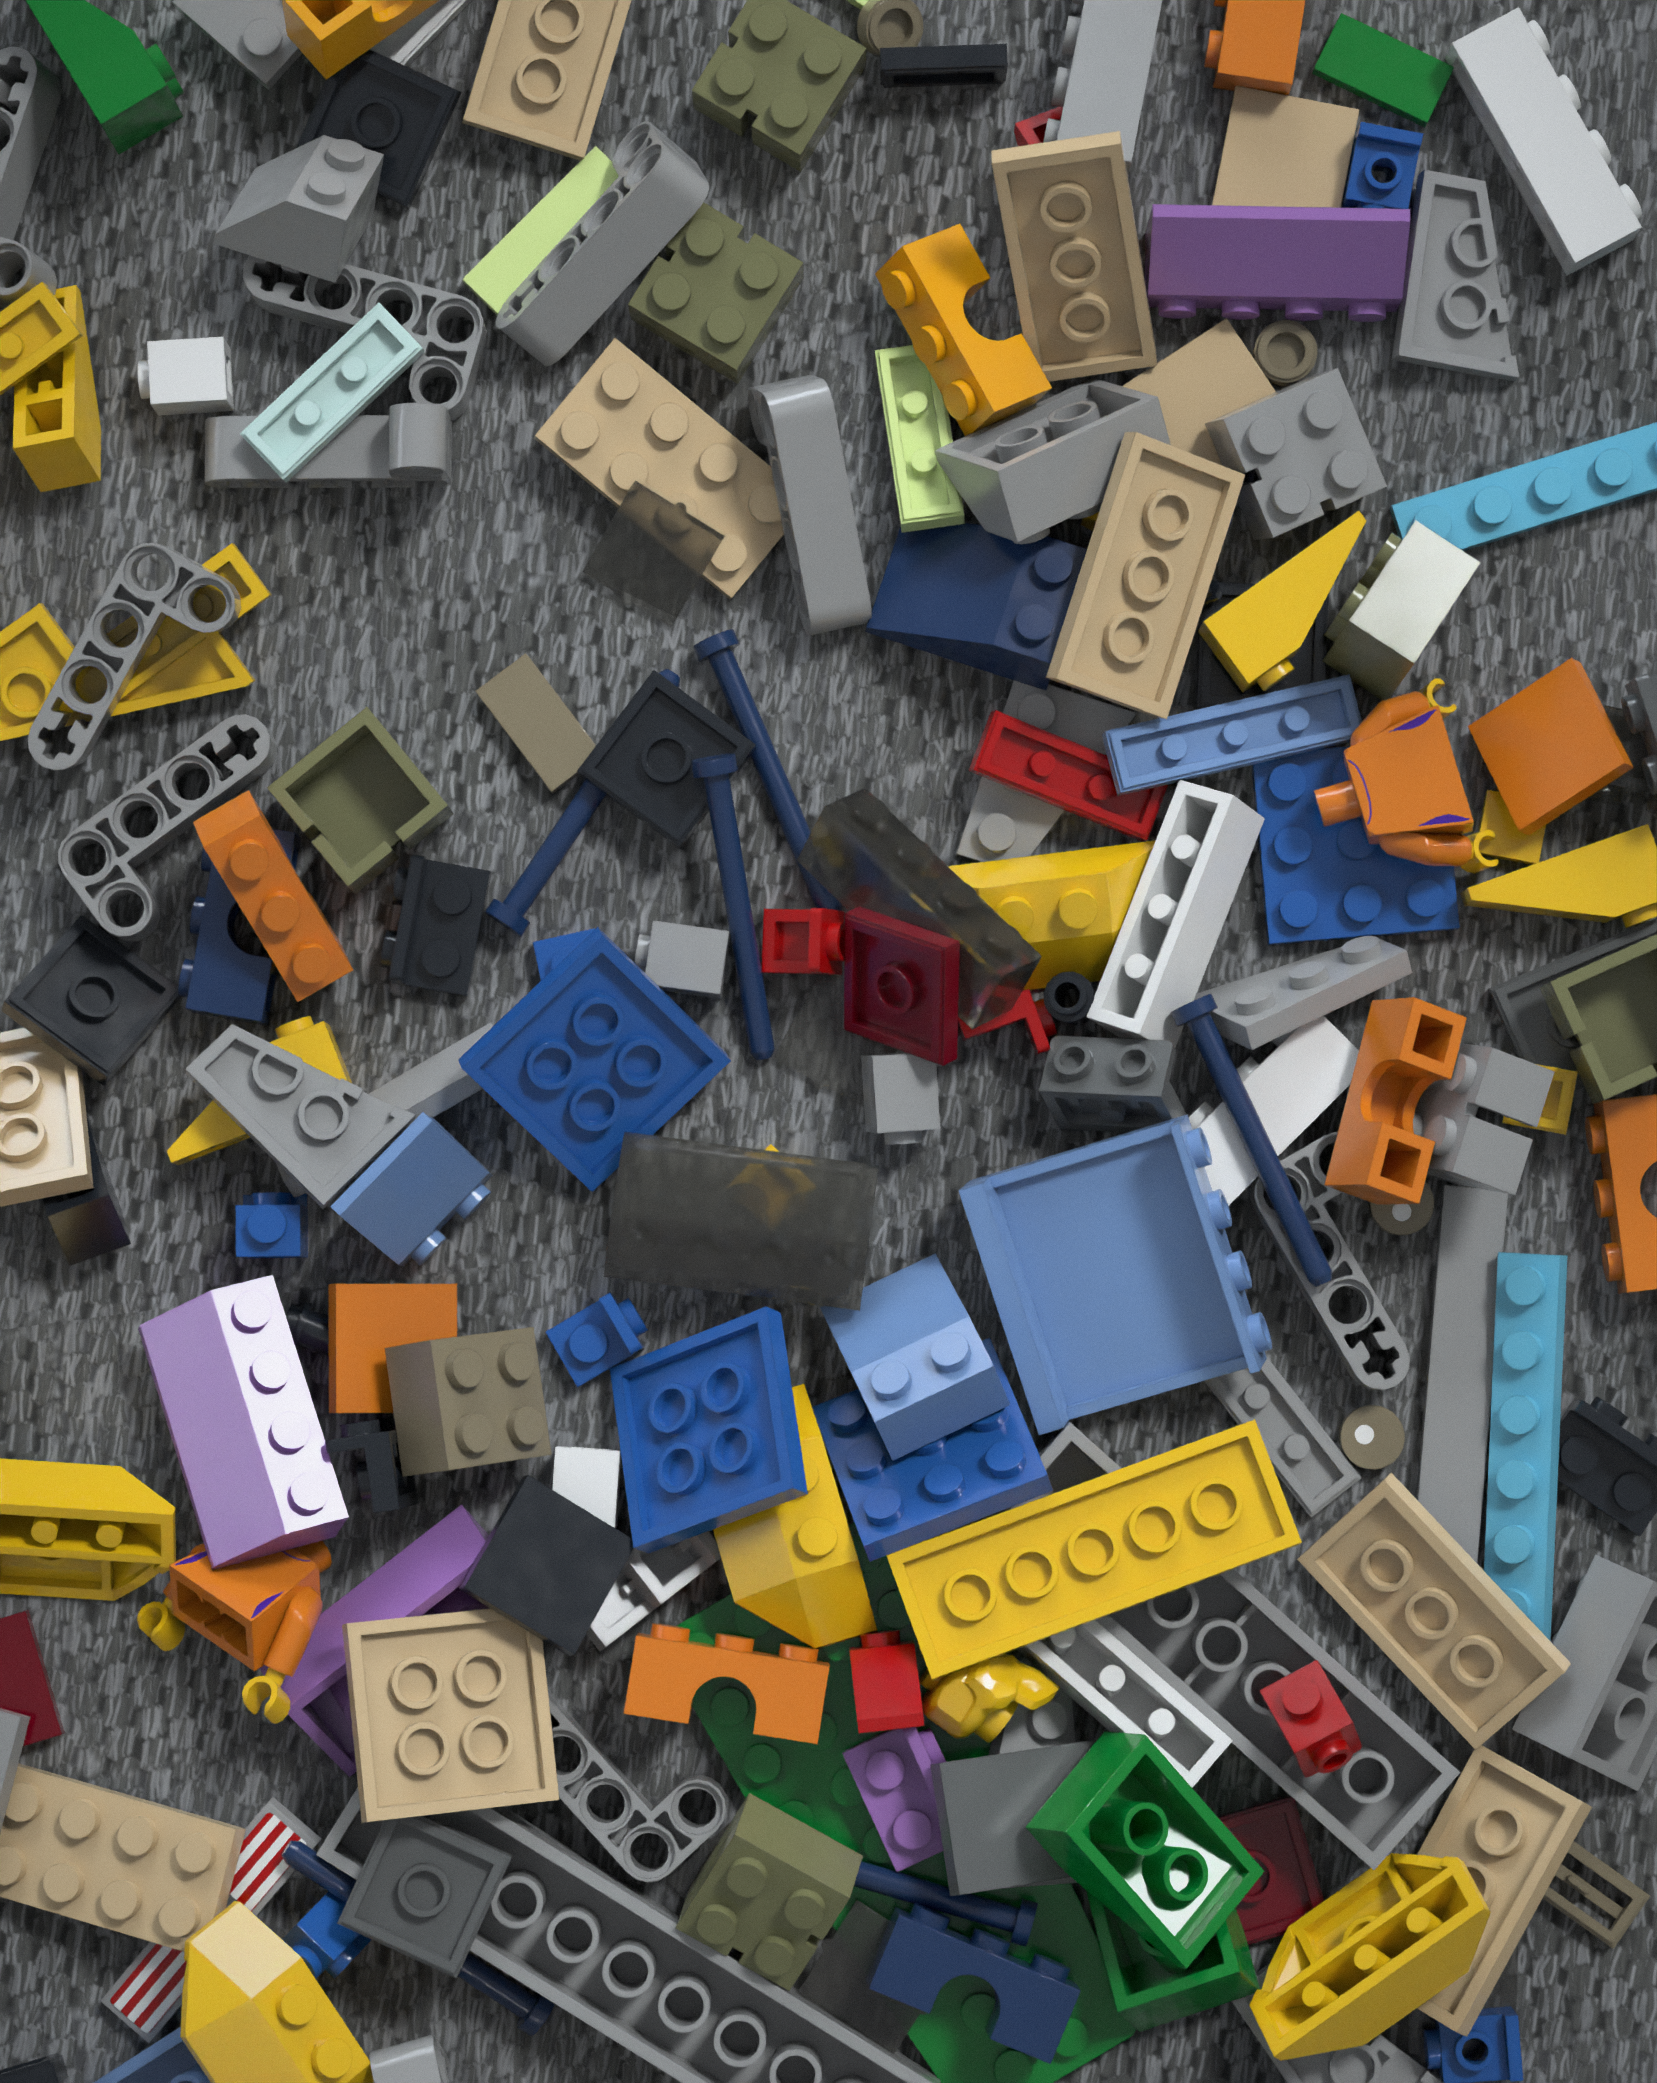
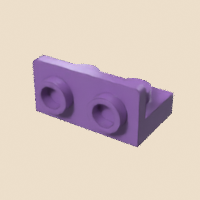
[842,1727,946,1872]

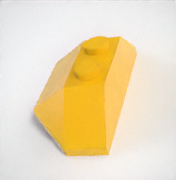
[909,840,1156,993]
[713,1384,877,1649]
[0,1458,176,1601]
[1249,1853,1491,2061]
[180,1901,374,2083]

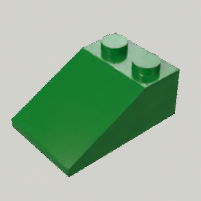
[25,0,184,154]
[1026,1731,1265,1969]
[1086,1890,1260,2032]

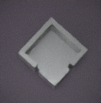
[1205,368,1387,540]
[1413,1043,1555,1195]

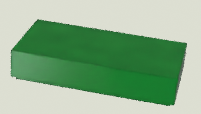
[1312,13,1454,128]

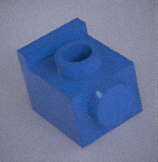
[1341,122,1423,209]
[235,1192,308,1259]
[282,1892,372,1979]
[1424,2006,1523,2083]

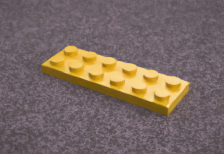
[886,1419,1302,1680]

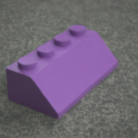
[1145,204,1410,322]
[138,1275,349,1570]
[260,1504,490,1777]

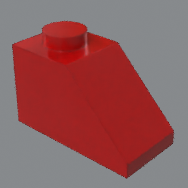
[849,1630,925,1733]

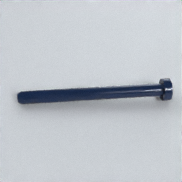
[693,629,842,911]
[485,669,680,937]
[691,754,775,1060]
[1170,993,1332,1287]
[281,1841,555,2036]
[854,1861,1038,1947]

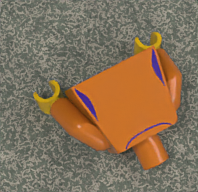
[1314,678,1499,873]
[137,1541,332,1724]

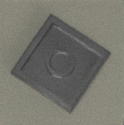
[337,1815,513,1978]

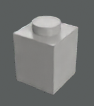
[635,921,730,999]
[861,1052,940,1145]

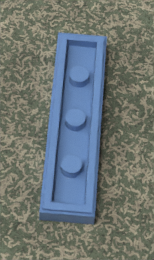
[1102,674,1362,796]

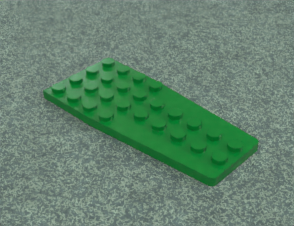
[676,1522,1136,2083]

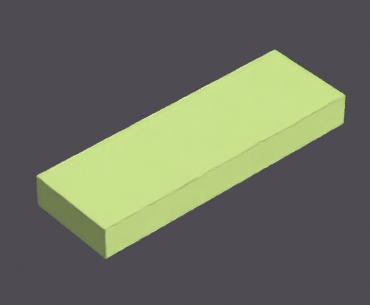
[463,146,619,316]
[875,345,965,532]

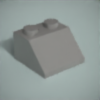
[214,135,384,283]

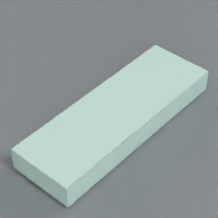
[240,302,425,483]

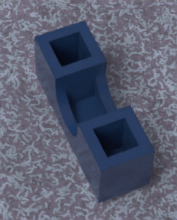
[178,829,301,1026]
[865,1904,1081,2064]

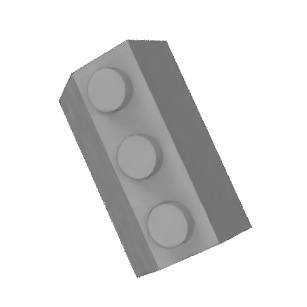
[935,378,1171,544]
[1512,1554,1657,1791]

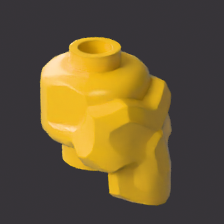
[919,1653,1060,1743]

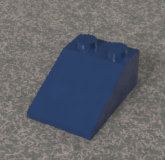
[865,523,1087,691]

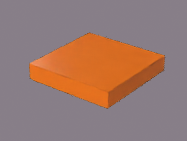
[1468,658,1634,836]
[328,1284,457,1413]

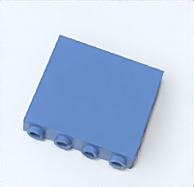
[959,1114,1272,1435]

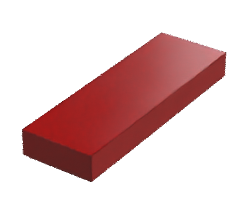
[969,710,1168,841]

